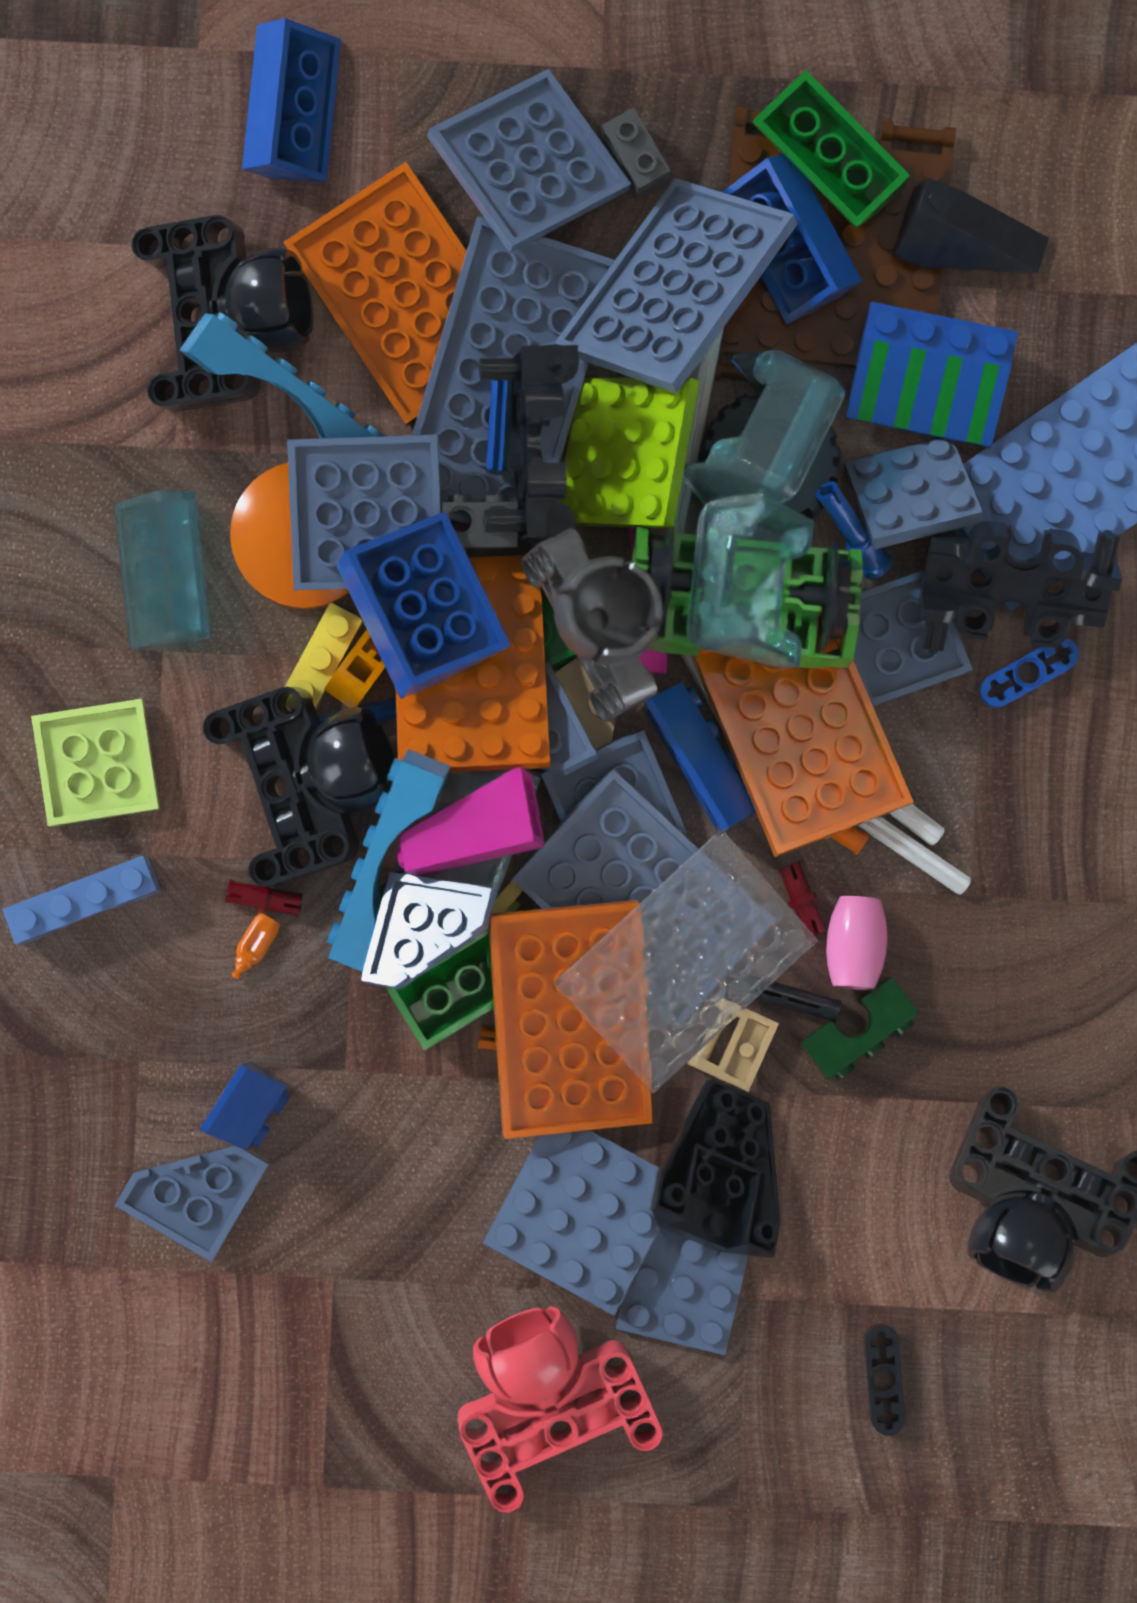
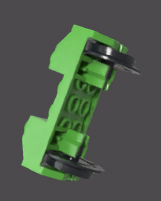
[632,526,863,668]

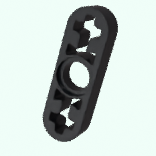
[863,1324,905,1436]

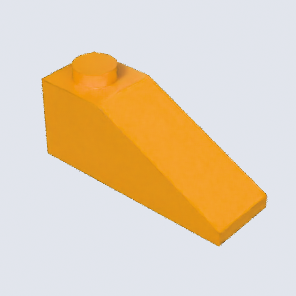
[324,630,385,708]

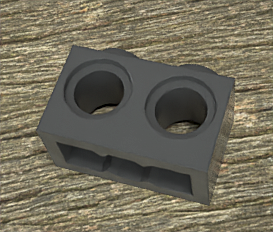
[601,107,671,200]
[441,495,517,549]

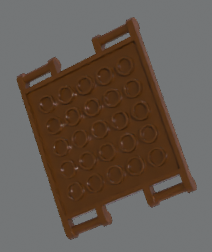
[714,105,956,387]

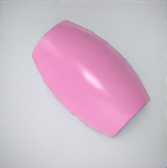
[826,896,887,990]

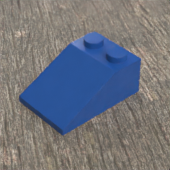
[199,1061,290,1150]

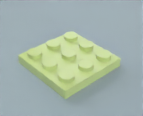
[31,699,160,827]

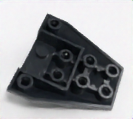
[650,1078,781,1258]

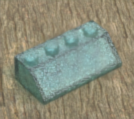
[114,490,211,650]

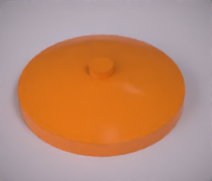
[230,463,350,609]

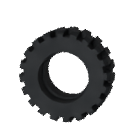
[697,389,842,537]

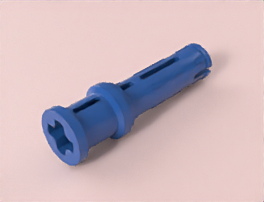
[815,481,893,579]

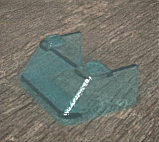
[682,350,845,508]

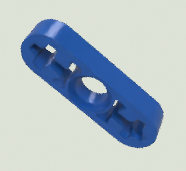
[979,638,1079,708]

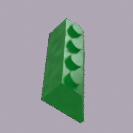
[752,70,910,228]
[385,908,516,1050]

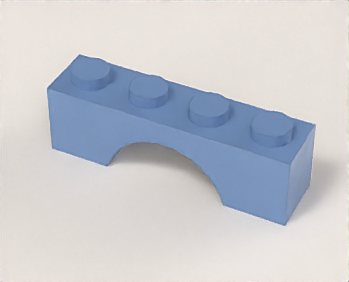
[2,855,162,945]

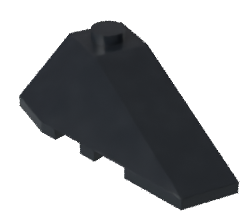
[892,177,1049,273]

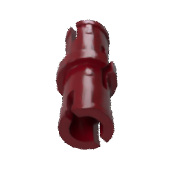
[778,861,827,939]
[225,879,303,917]

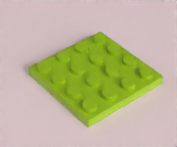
[557,377,700,529]

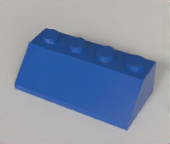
[242,18,341,183]
[723,154,863,324]
[642,682,756,834]

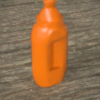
[232,912,280,979]

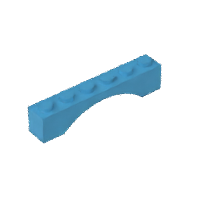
[179,312,384,438]
[327,749,451,972]

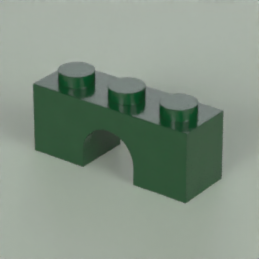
[799,977,919,1081]

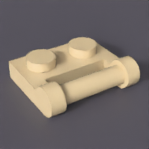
[687,996,779,1092]

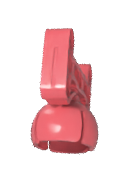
[457,1306,663,1513]

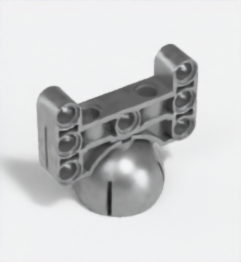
[521,528,663,722]

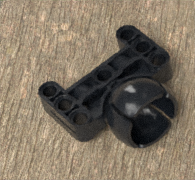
[131,215,313,412]
[203,687,395,887]
[949,1087,1137,1292]

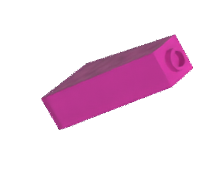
[397,767,545,876]

